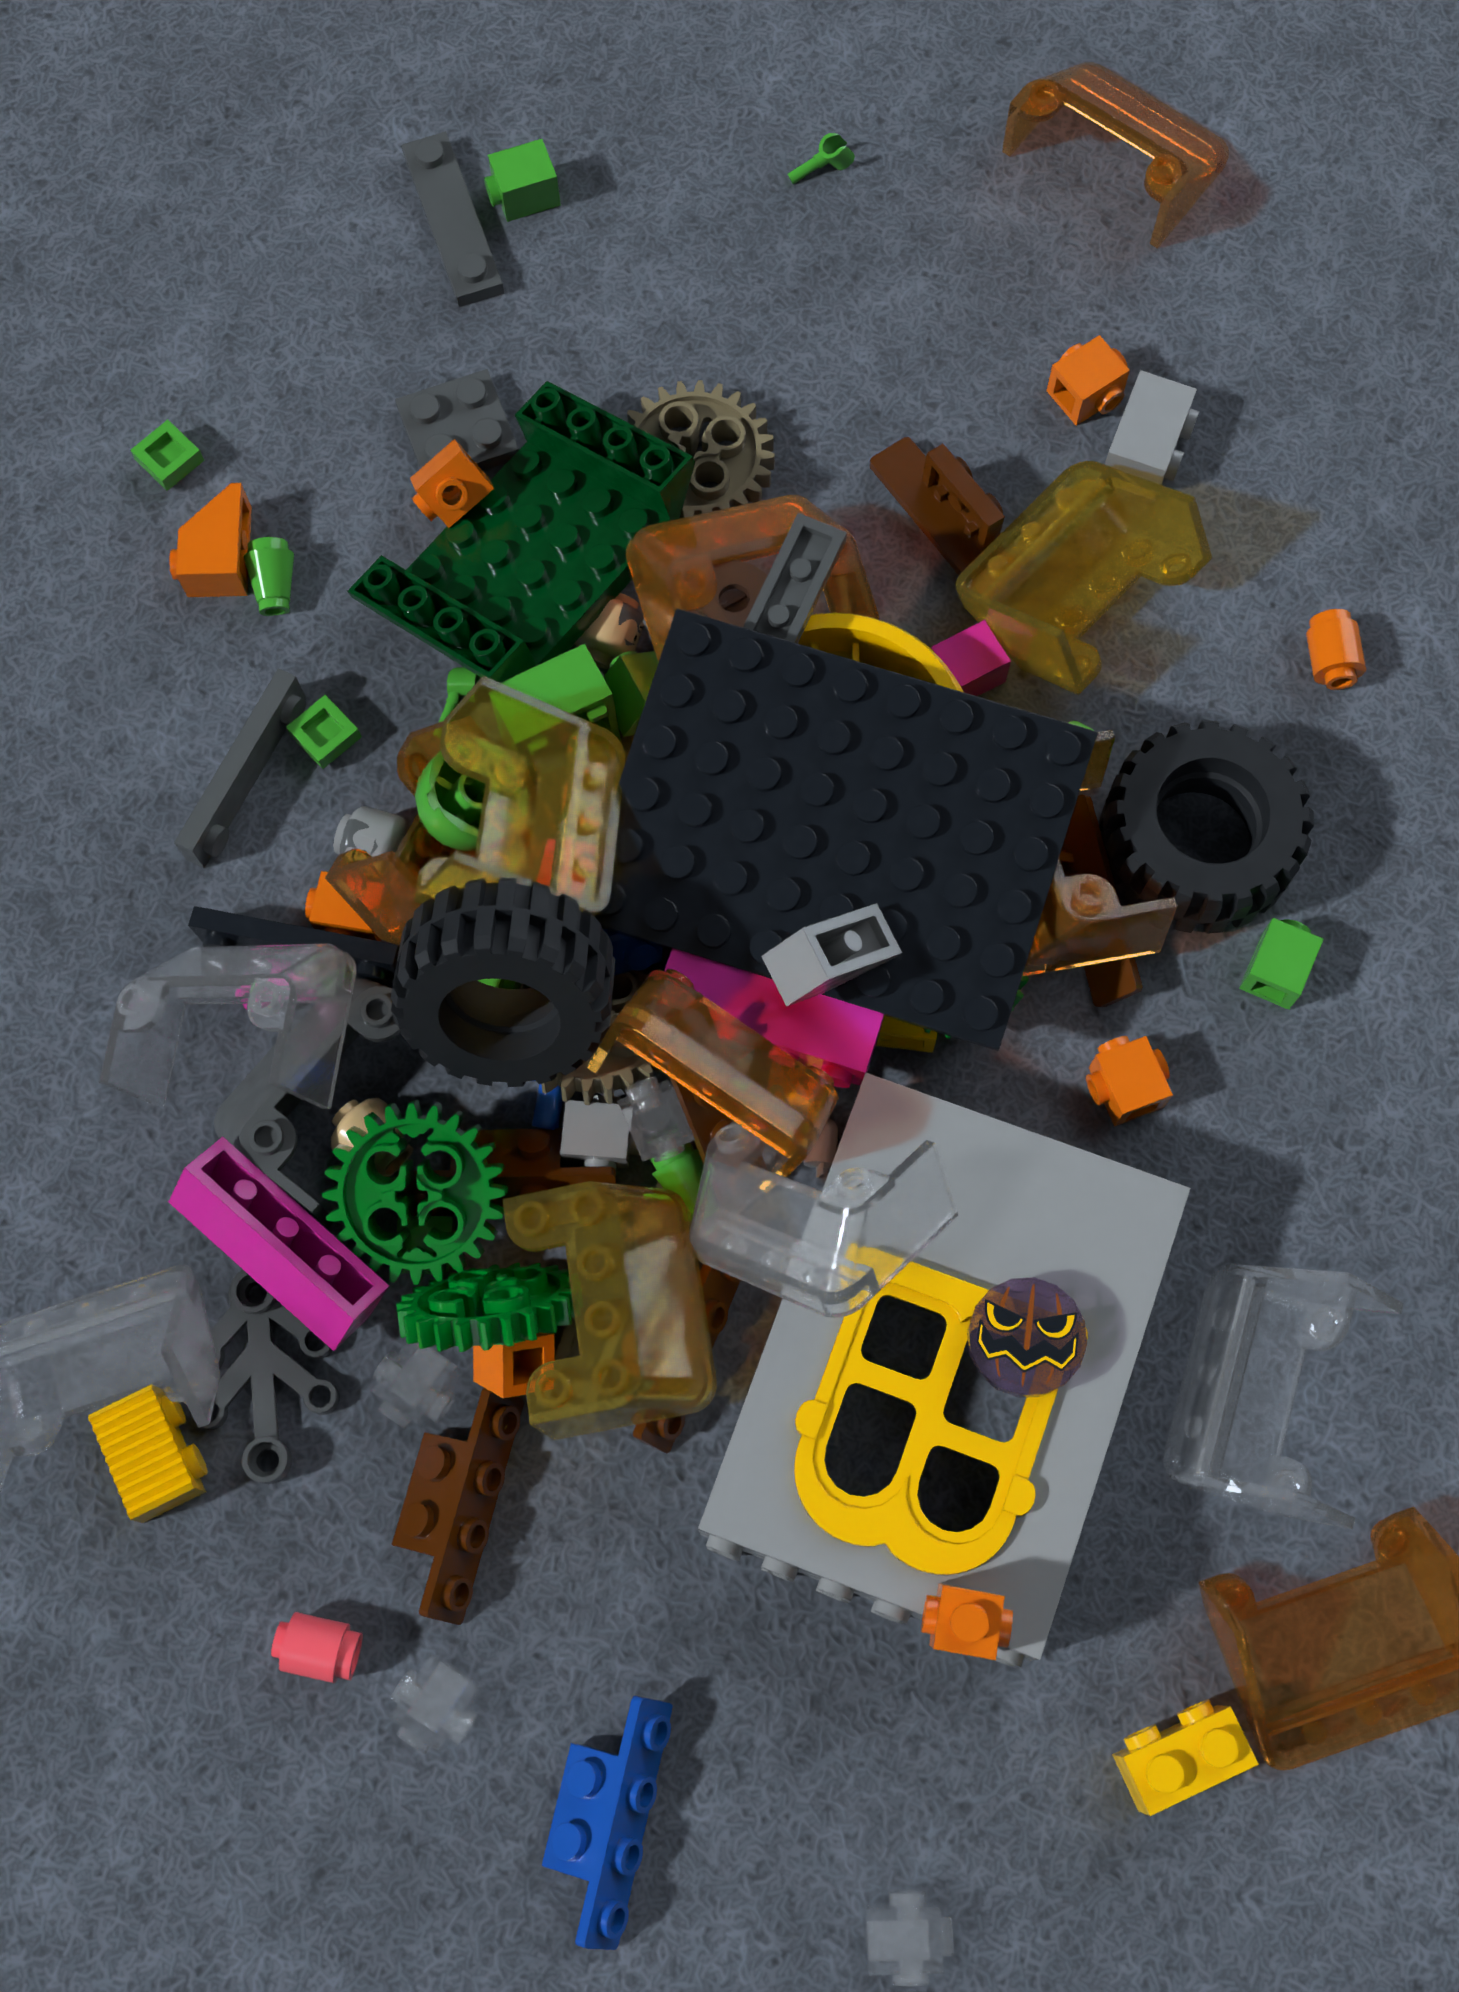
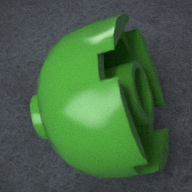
[415,741,527,851]

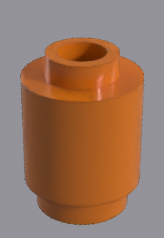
[1306,609,1366,690]

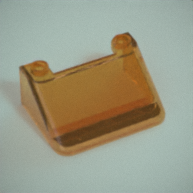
[1002,62,1229,249]
[1198,1506,1459,1770]

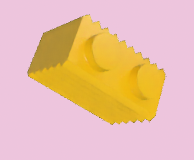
[88,1384,208,1523]

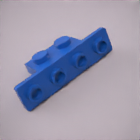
[542,1696,673,1950]

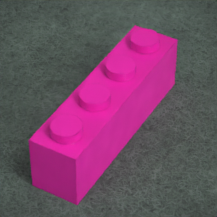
[652,948,884,1088]
[168,1137,389,1351]

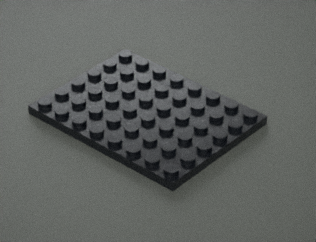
[579,608,1098,1051]

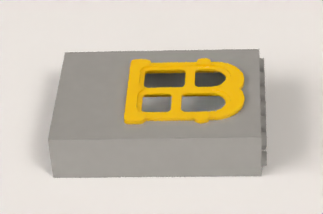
[698,1073,1191,1667]

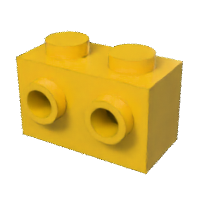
[1112,1699,1259,1816]

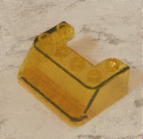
[956,461,1212,695]
[414,676,625,916]
[503,1181,717,1440]

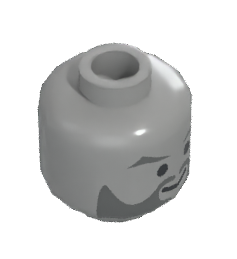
[333,806,417,881]

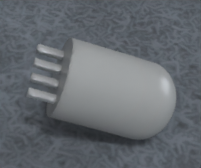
[804,1117,838,1178]

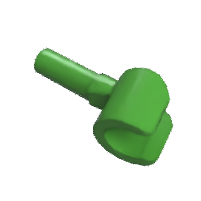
[787,133,855,184]
[435,667,480,737]

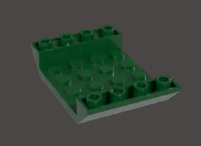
[347,381,695,685]

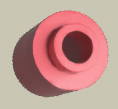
[271,1612,363,1683]

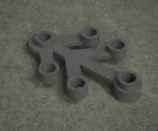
[187,1269,340,1484]

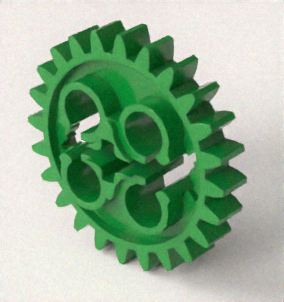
[322,1100,508,1285]
[396,1263,585,1352]

